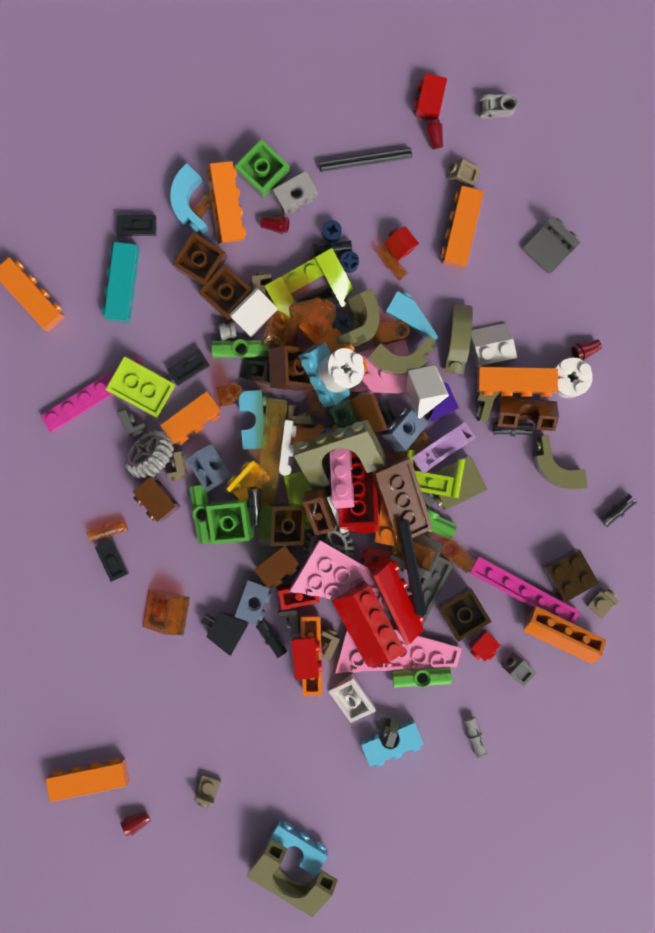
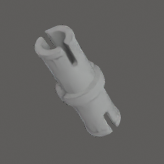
[464,717,488,758]

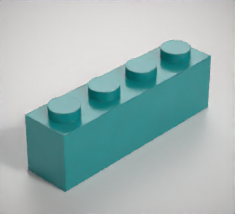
[102,242,140,324]

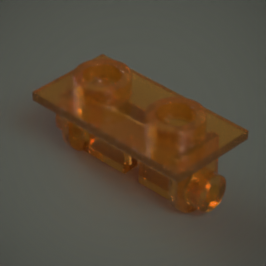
[390,431,431,461]

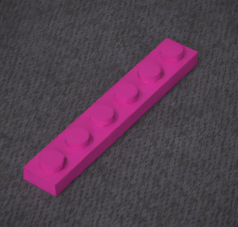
[40,355,144,433]
[469,556,580,624]

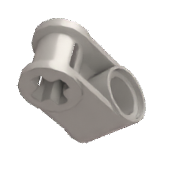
[480,94,518,119]

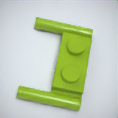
[406,450,465,498]

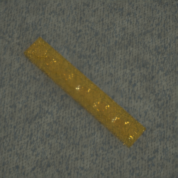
[257,398,288,504]

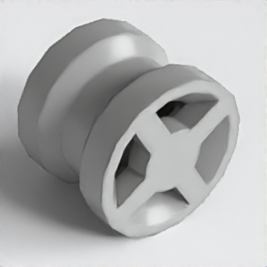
[219,320,237,341]

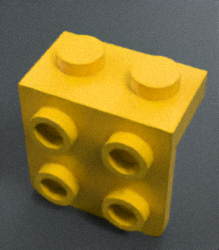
[226,461,272,499]

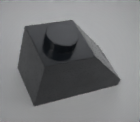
[239,359,270,385]

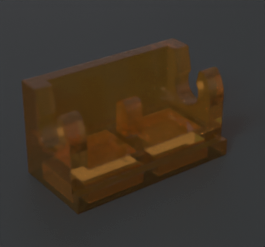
[392,542,437,571]

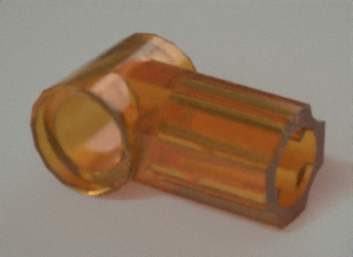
[216,382,243,407]
[440,540,476,573]

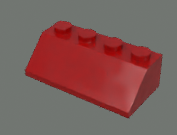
[338,452,380,533]
[368,557,424,645]
[331,581,406,667]

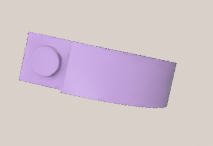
[412,422,476,473]

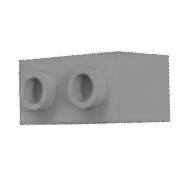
[273,171,318,214]

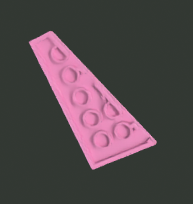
[306,339,410,394]
[289,539,412,610]
[335,629,462,673]

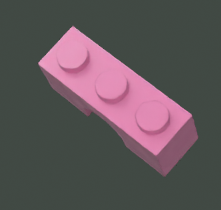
[330,449,355,509]

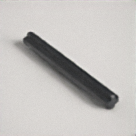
[319,147,412,172]
[397,519,427,616]

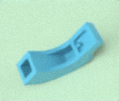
[170,163,208,235]

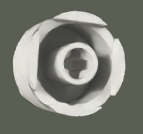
[318,348,364,392]
[554,358,592,398]

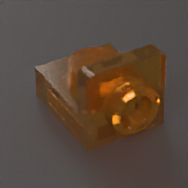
[307,389,326,417]

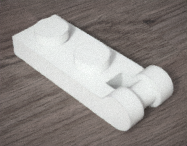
[279,420,297,476]

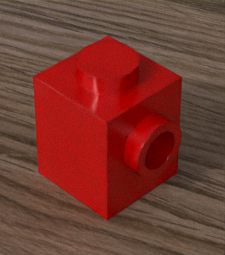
[384,226,419,261]
[360,546,390,567]
[468,629,501,661]

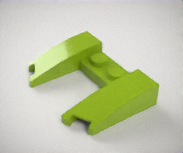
[265,248,355,328]

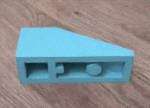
[385,291,438,341]

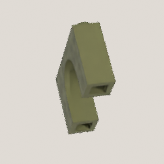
[294,420,386,489]
[246,839,338,917]

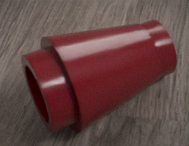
[424,119,444,150]
[261,215,290,234]
[571,339,602,361]
[120,811,151,837]

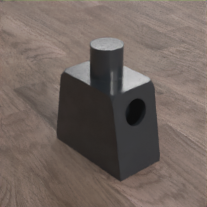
[201,611,249,656]

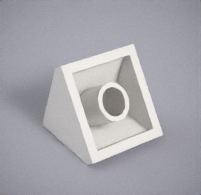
[229,288,278,338]
[406,365,449,418]
[328,674,376,723]

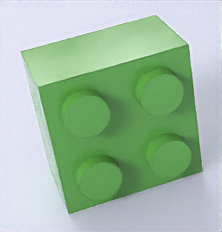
[235,139,290,199]
[206,498,255,544]

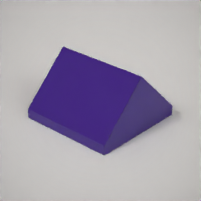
[427,382,459,422]

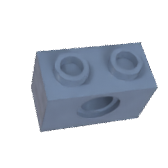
[381,407,428,452]
[186,444,232,492]
[235,579,272,624]

